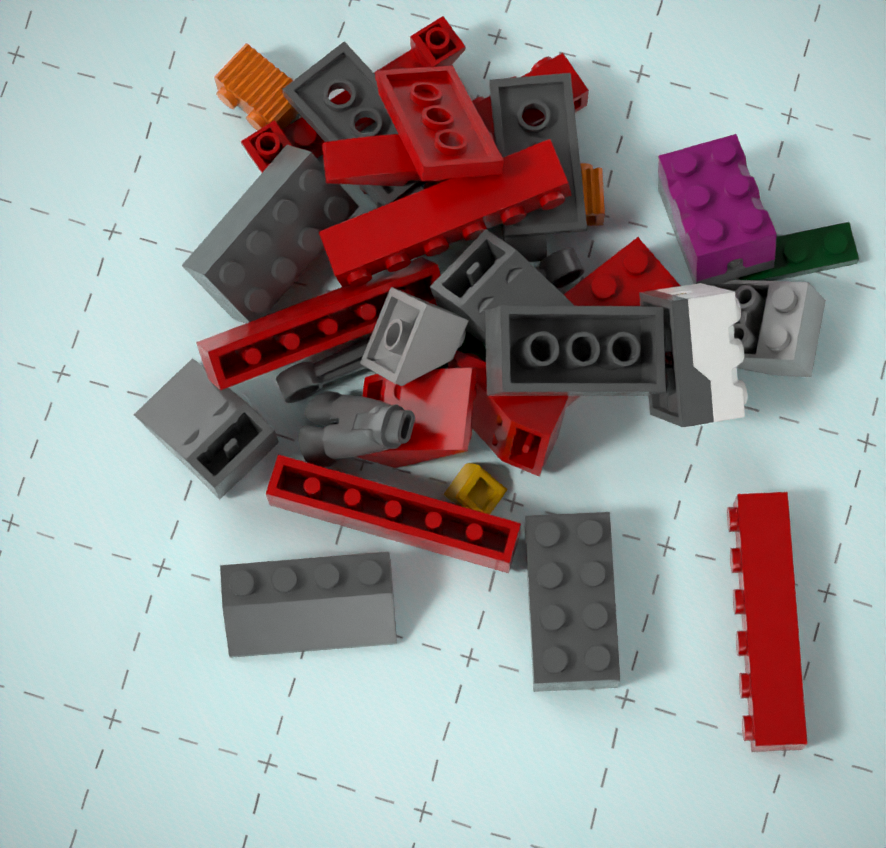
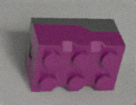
[658,134,777,286]

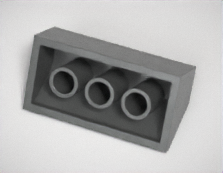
[220,552,397,658]

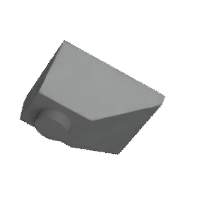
[360,287,469,386]

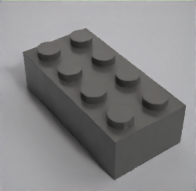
[182,145,359,324]
[485,305,666,396]
[525,512,620,692]

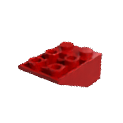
[448,350,569,477]
[357,368,477,468]

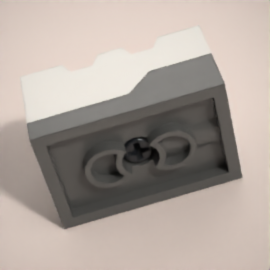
[639,283,748,427]

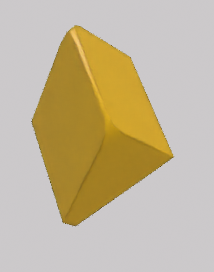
[444,463,508,514]

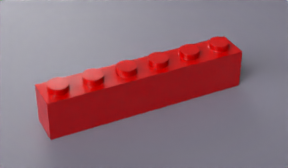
[319,139,571,287]
[196,257,441,390]
[266,454,521,573]
[727,492,808,752]

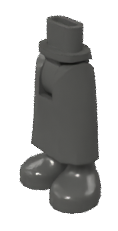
[298,391,415,468]

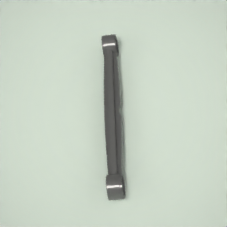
[276,248,584,403]

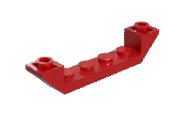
[241,16,466,174]

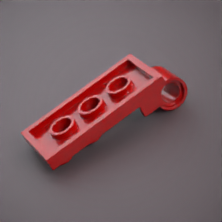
[375,65,504,181]

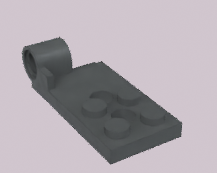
[282,41,424,208]
[489,73,587,262]

